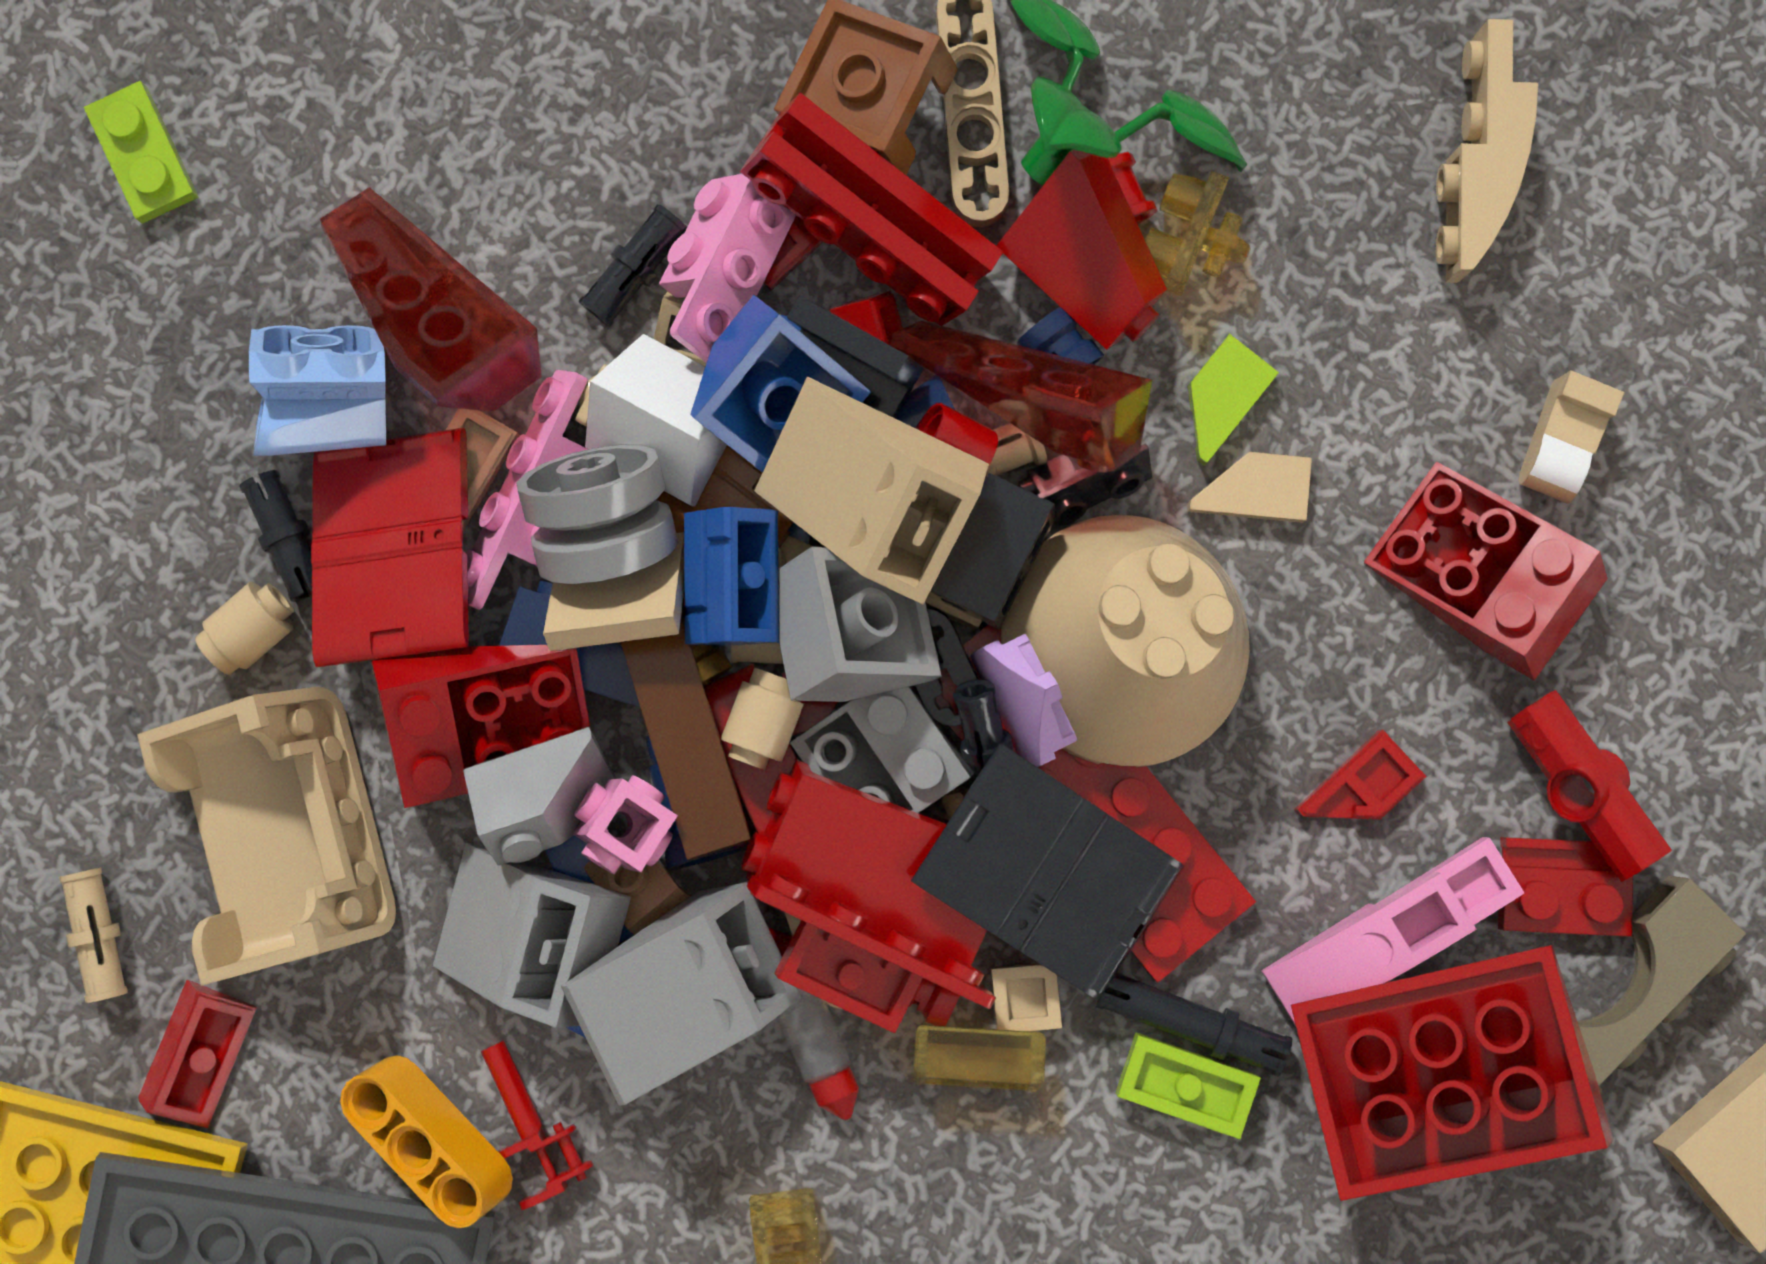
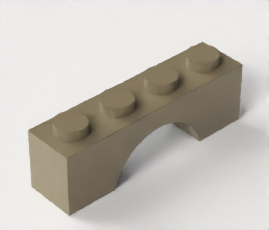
[1578,876,1746,1094]

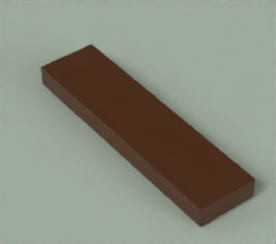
[621,613,752,861]

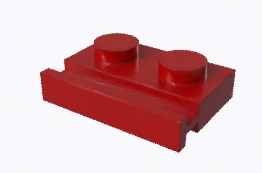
[1498,837,1633,937]

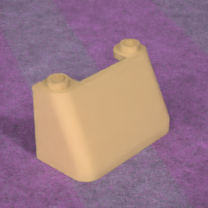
[137,687,396,986]

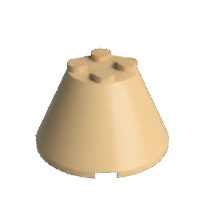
[1001,515,1250,767]

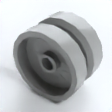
[516,445,678,584]

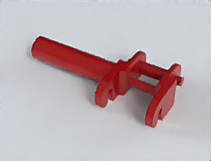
[481,1040,593,1210]

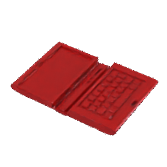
[311,427,469,668]

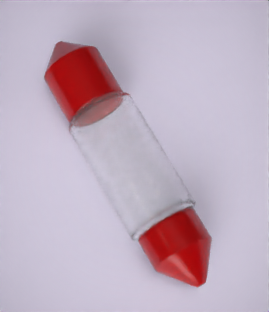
[769,928,859,1121]

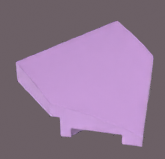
[970,634,1078,767]

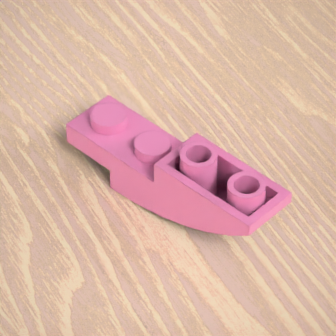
[1261,837,1524,1026]

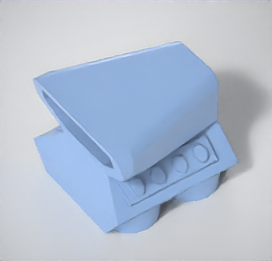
[249,325,386,456]

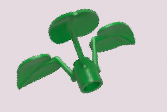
[1010,0,1247,186]

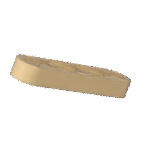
[936,0,1009,227]

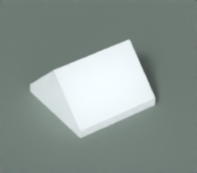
[585,334,727,507]

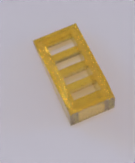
[749,1188,822,1264]

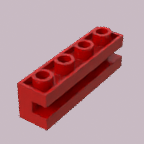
[740,92,1003,327]

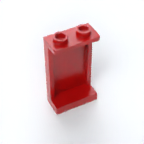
[741,760,987,966]

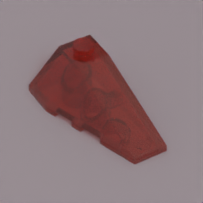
[320,187,542,411]
[891,320,1152,472]

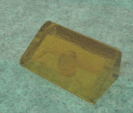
[912,1025,1046,1092]

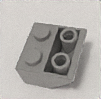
[790,685,973,813]

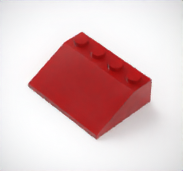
[1291,945,1614,1201]

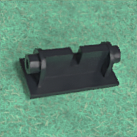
[1017,427,1153,526]

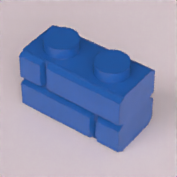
[684,507,779,646]

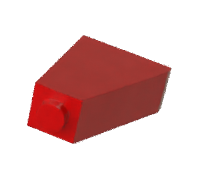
[996,150,1167,350]

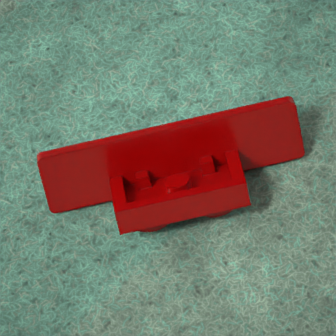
[747,873,996,1033]

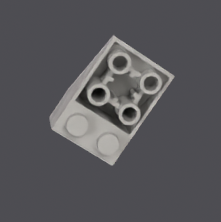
[433,843,631,1028]
[561,882,801,1105]

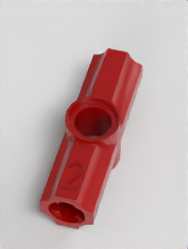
[1507,690,1672,882]

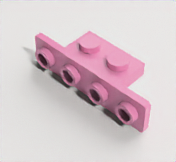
[659,174,796,363]
[465,370,588,610]

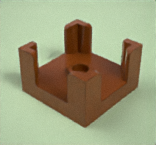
[774,0,958,175]

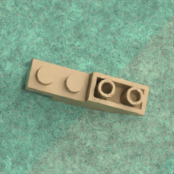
[1436,19,1538,283]

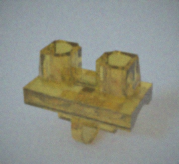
[1145,171,1251,296]

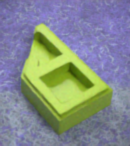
[1188,334,1279,466]

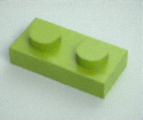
[83,81,199,224]
[1115,1032,1261,1139]

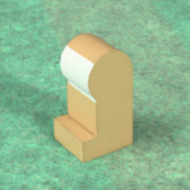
[1518,370,1624,504]

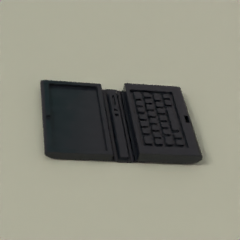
[911,743,1184,1001]

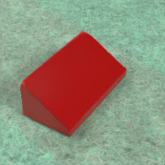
[138,980,257,1128]

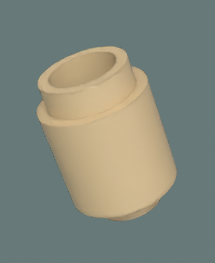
[195,582,294,675]
[721,668,804,770]

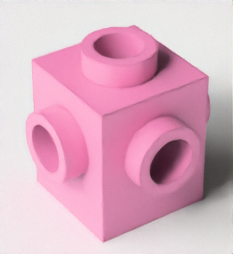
[573,775,678,875]

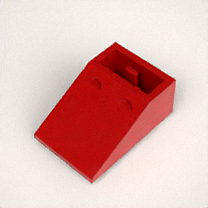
[1364,461,1608,681]
[371,645,591,808]

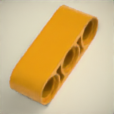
[340,1055,513,1228]

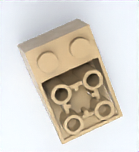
[754,377,989,605]

